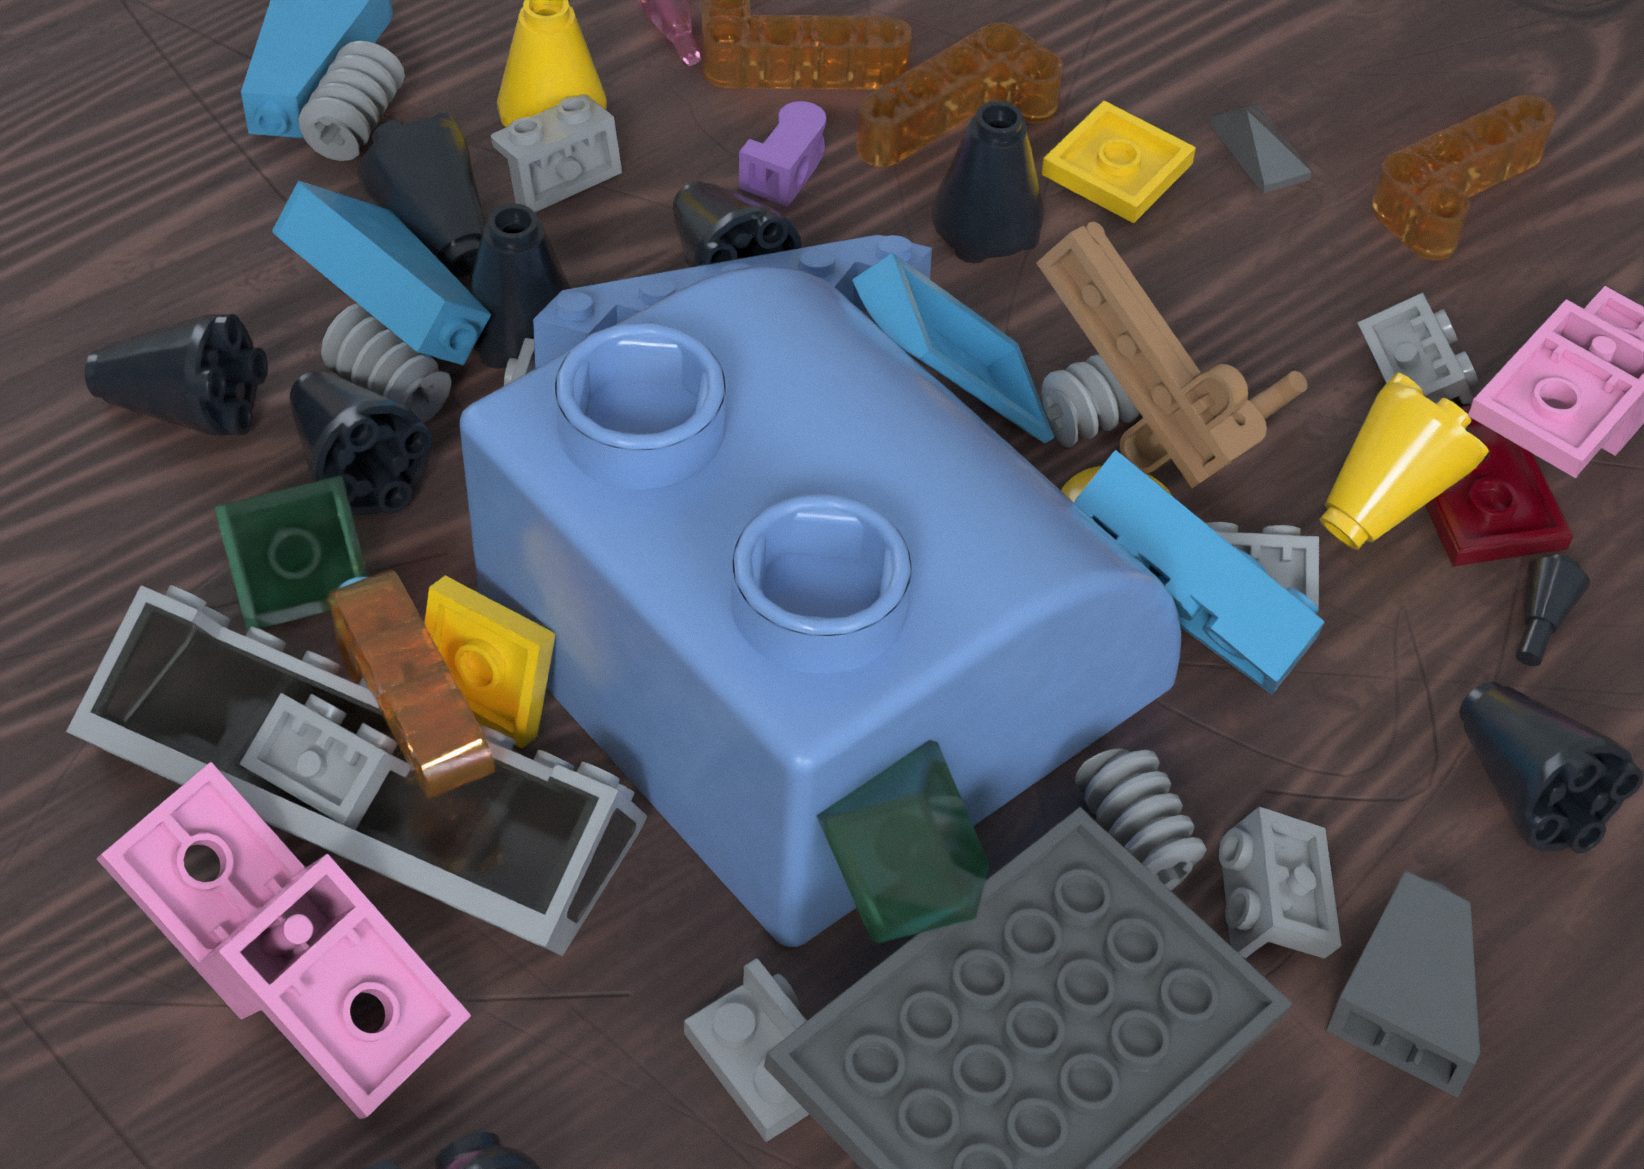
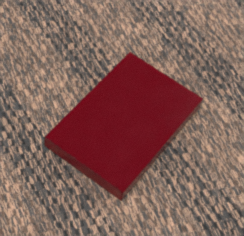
[1425,405,1574,567]

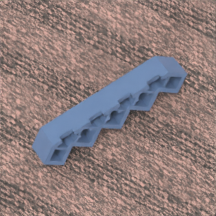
[533,235,932,369]

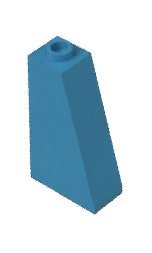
[241,0,393,138]
[272,180,492,365]

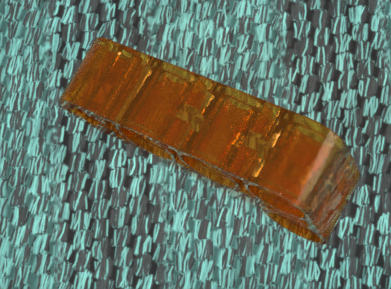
[702,0,913,90]
[856,22,1064,167]
[1371,95,1556,261]
[328,569,495,799]

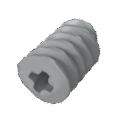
[298,41,405,161]
[321,303,451,423]
[1042,354,1139,447]
[1075,748,1207,891]

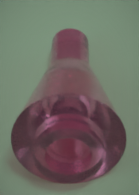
[637,0,702,66]

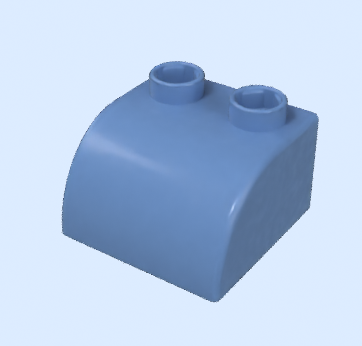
[460,266,1181,948]

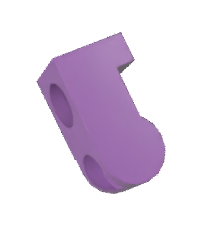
[739,101,826,207]

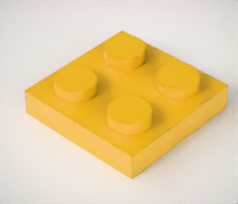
[1041,101,1196,223]
[415,575,556,749]

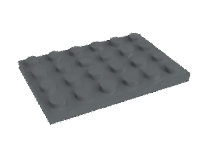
[764,807,1293,1169]

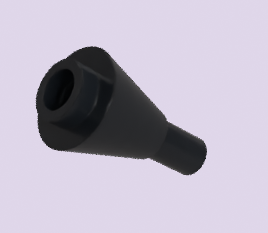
[1516,554,1590,666]

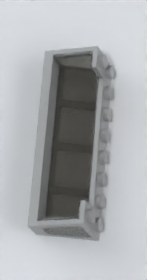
[66,585,648,956]

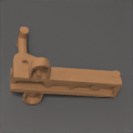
[1036,221,1308,488]

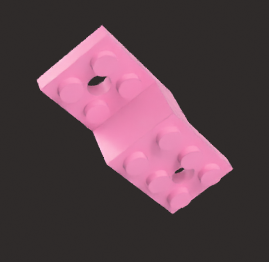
[1468,286,1644,478]
[97,762,471,1119]

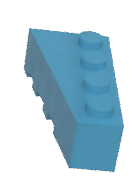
[1074,450,1325,695]

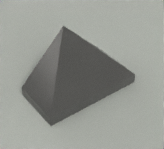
[1209,103,1312,194]

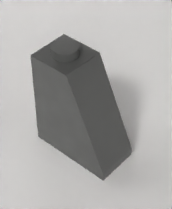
[1326,870,1480,1098]

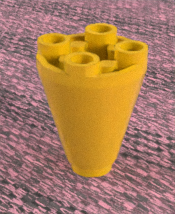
[497,0,607,127]
[1319,372,1489,550]

